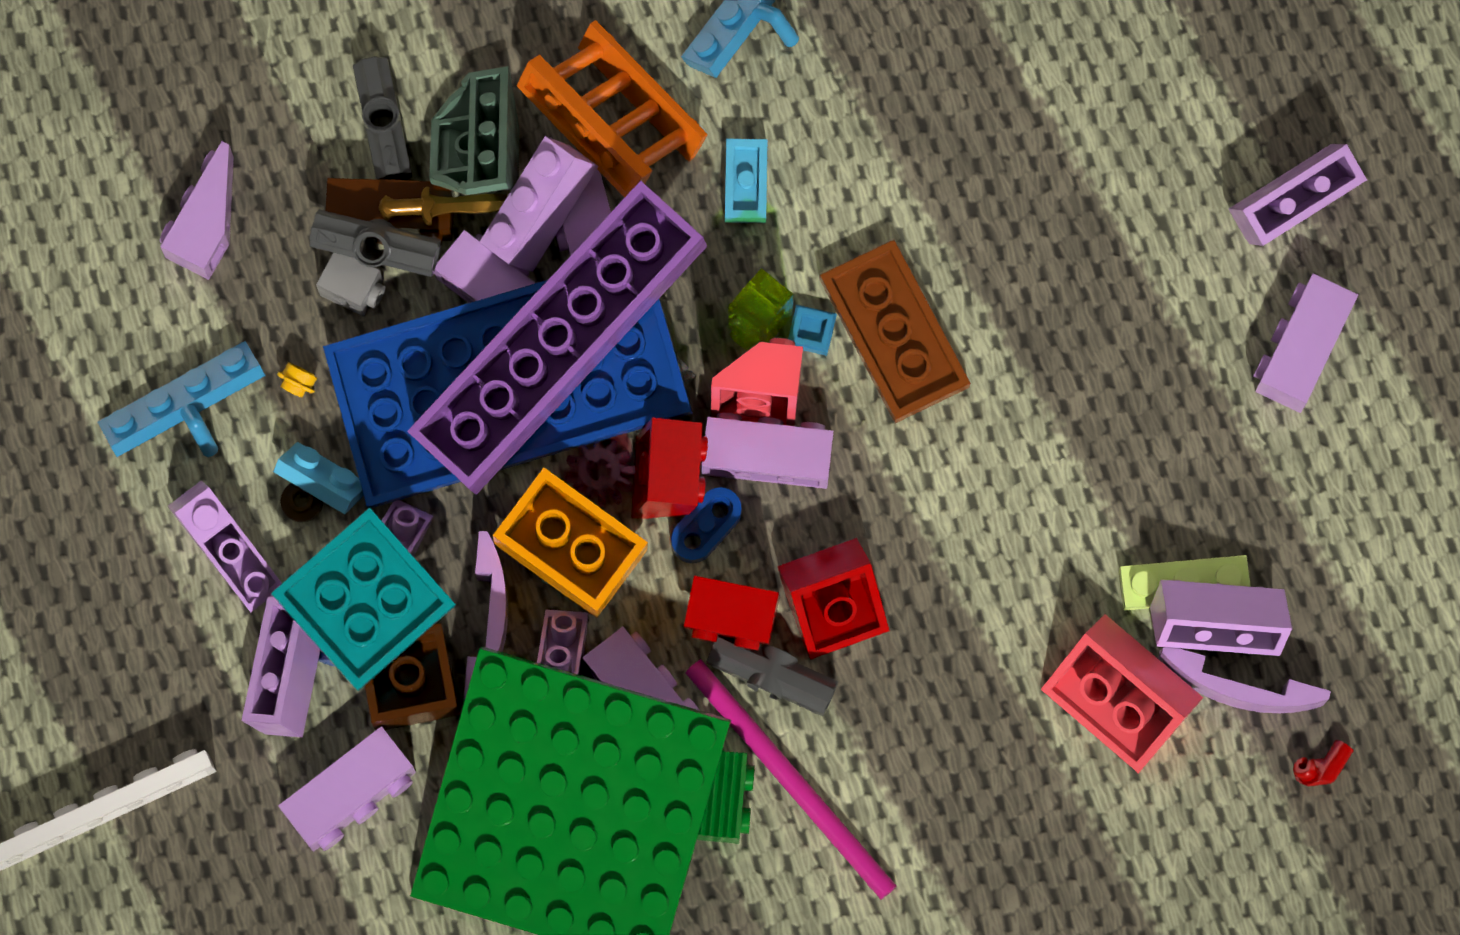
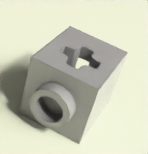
[316,253,385,317]

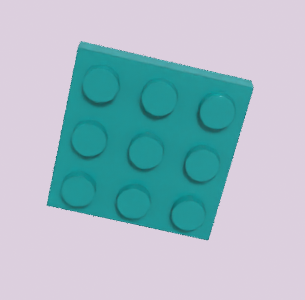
[271,508,456,692]

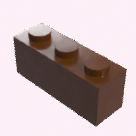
[325,178,455,246]

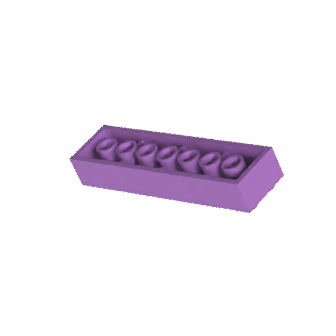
[407,181,707,495]

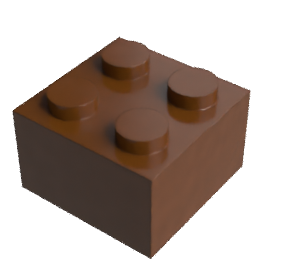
[365,623,460,731]

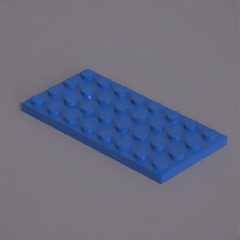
[323,280,693,509]

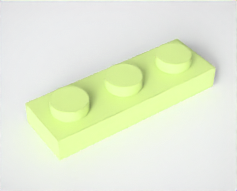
[1119,555,1251,610]

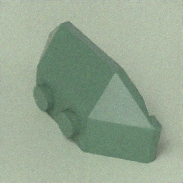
[429,66,520,195]

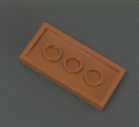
[819,240,971,424]

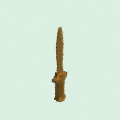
[379,187,508,225]

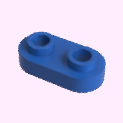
[671,487,741,563]

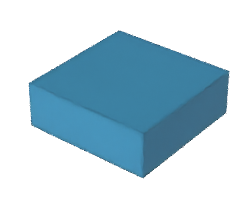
[788,305,837,356]

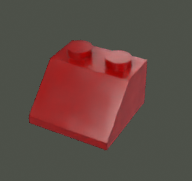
[631,417,708,519]
[777,538,890,660]
[684,575,780,651]

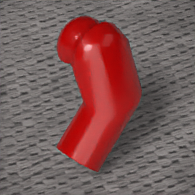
[1293,740,1354,787]

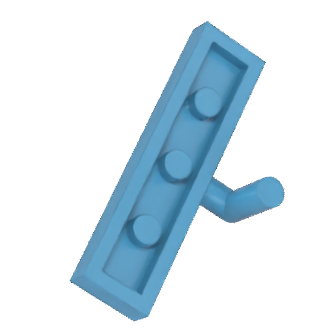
[681,0,799,78]
[98,341,265,457]

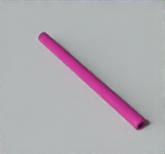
[685,659,897,900]

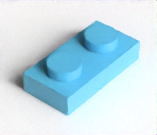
[725,138,768,223]
[273,442,363,514]

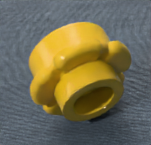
[277,362,318,398]

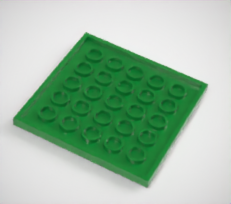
[410,647,731,935]

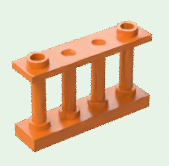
[516,20,708,198]

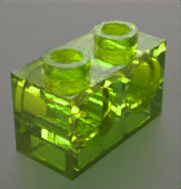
[728,268,794,350]

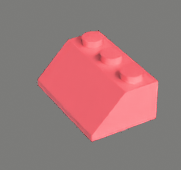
[711,338,803,426]
[1041,614,1204,773]

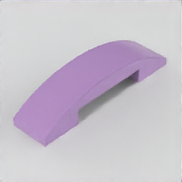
[464,531,508,701]
[1158,647,1331,713]

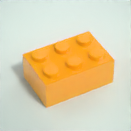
[493,468,648,618]

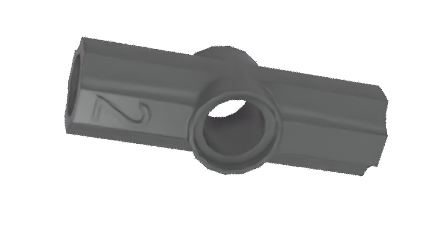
[353,56,412,180]
[309,209,441,277]
[706,635,838,716]

